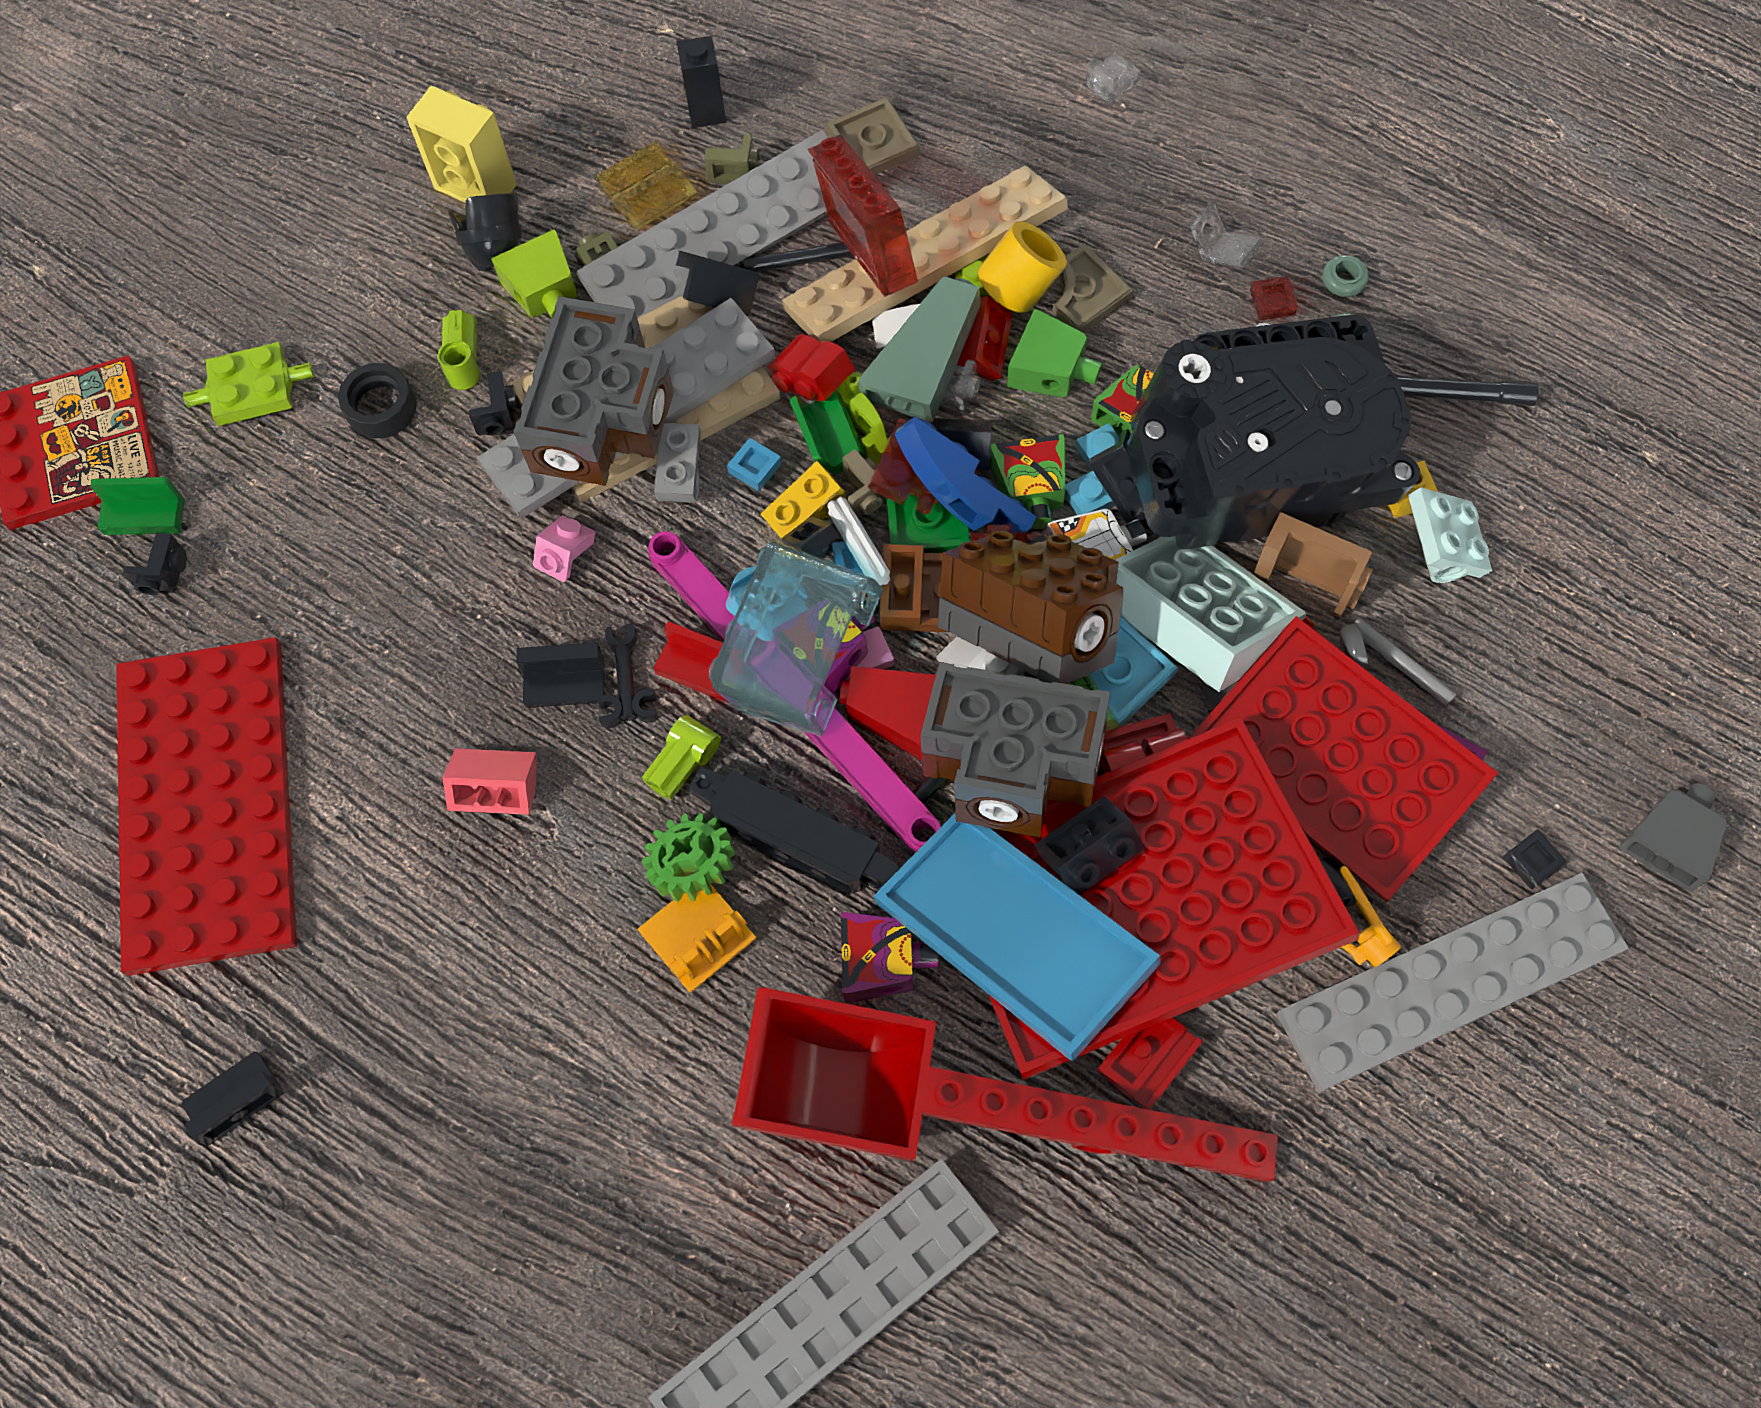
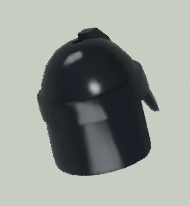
[448,193,522,271]

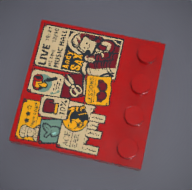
[0,355,159,530]

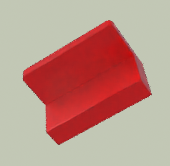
[953,295,1013,381]
[653,621,745,703]

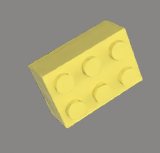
[406,85,517,203]

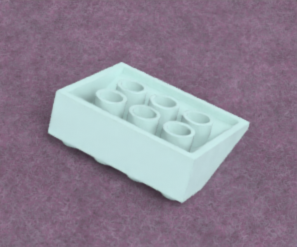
[1116,536,1307,692]

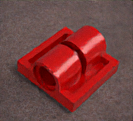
[1100,713,1188,775]

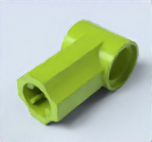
[437,310,481,390]
[642,714,721,800]

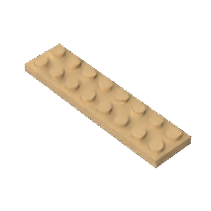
[782,165,1068,342]

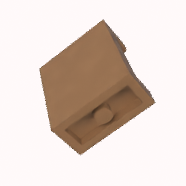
[1253,512,1373,618]

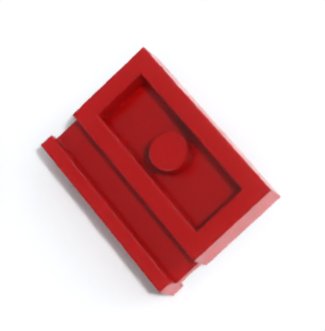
[1096,1018,1203,1110]

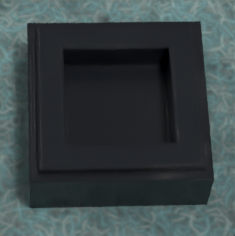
[1502,829,1567,890]

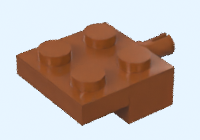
[854,544,950,632]

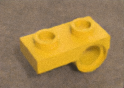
[761,461,847,538]

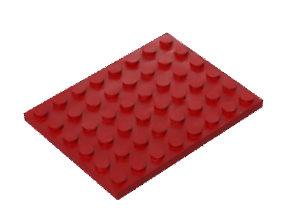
[988,717,1359,1079]

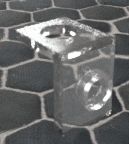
[1190,203,1263,268]

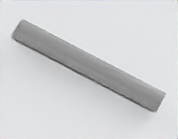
[1356,618,1457,707]

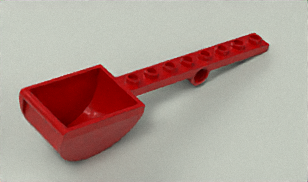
[731,987,1278,1182]

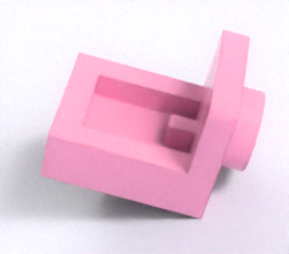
[533,515,596,582]

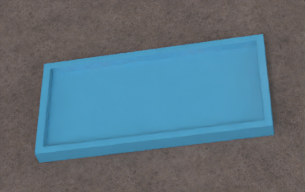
[874,813,1161,1061]

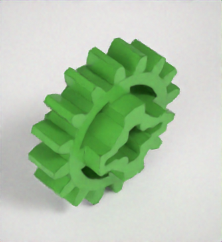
[642,813,736,902]

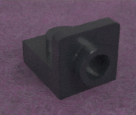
[781,516,839,570]

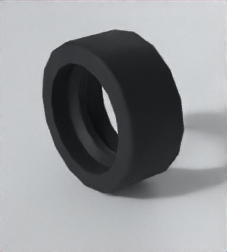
[338,363,417,439]

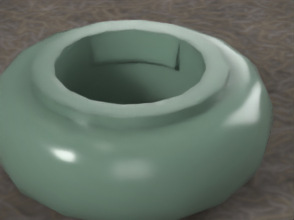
[1322,255,1369,297]

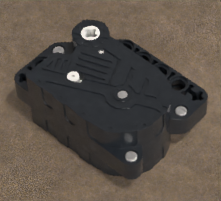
[1127,315,1420,549]

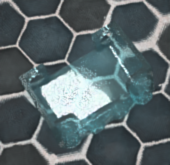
[709,541,883,737]

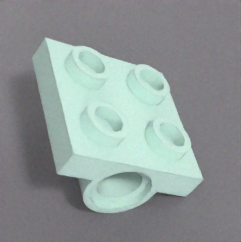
[1408,487,1492,583]

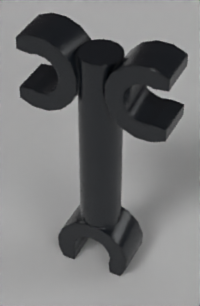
[598,624,658,728]

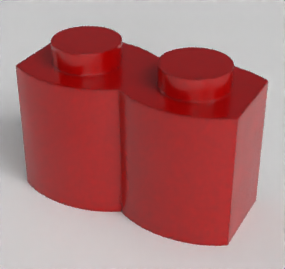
[767,334,856,401]

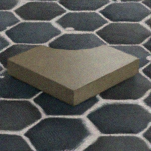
[1052,243,1133,333]

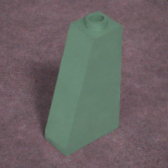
[858,276,981,423]

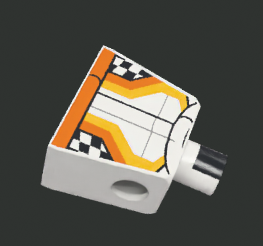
[1046,509,1147,560]

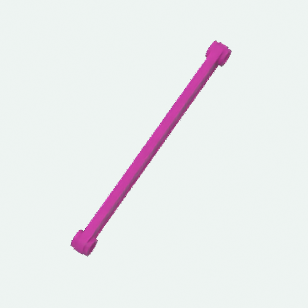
[648,531,941,853]

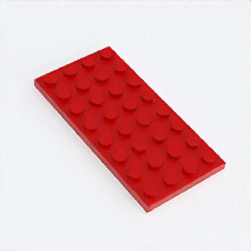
[116,637,297,976]

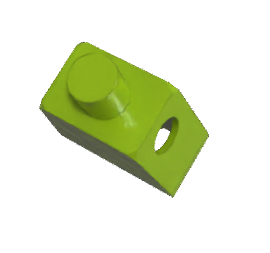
[491,229,577,318]

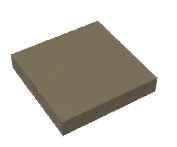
[824,97,920,182]

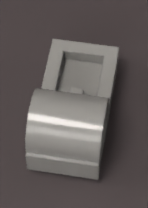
[654,423,701,503]

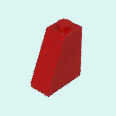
[840,666,936,760]

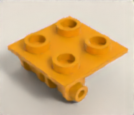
[637,885,757,993]

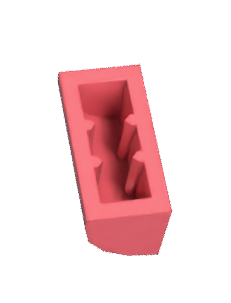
[442,748,537,815]

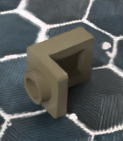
[843,449,884,518]

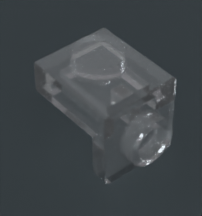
[941,360,981,410]

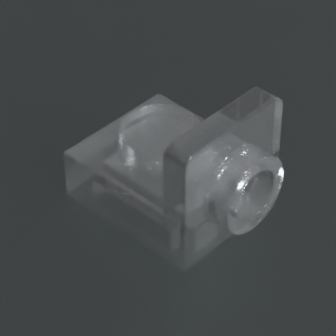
[1086,52,1141,104]

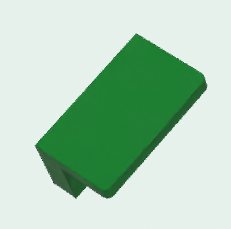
[789,390,867,475]
[90,477,185,535]

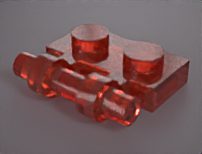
[867,418,939,514]

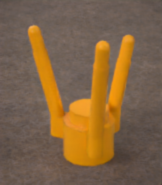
[1340,866,1401,967]

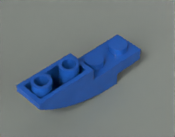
[895,416,1036,538]

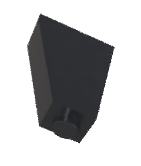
[676,36,726,128]

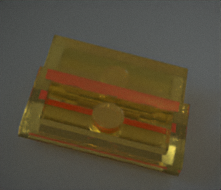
[596,141,697,230]

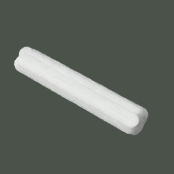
[827,497,890,588]

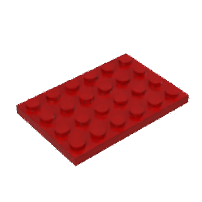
[1189,616,1498,903]

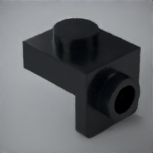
[469,371,518,436]
[123,532,187,595]

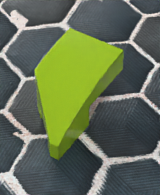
[850,392,892,476]

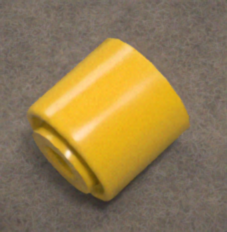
[978,221,1067,313]

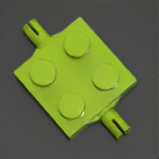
[183,342,315,426]

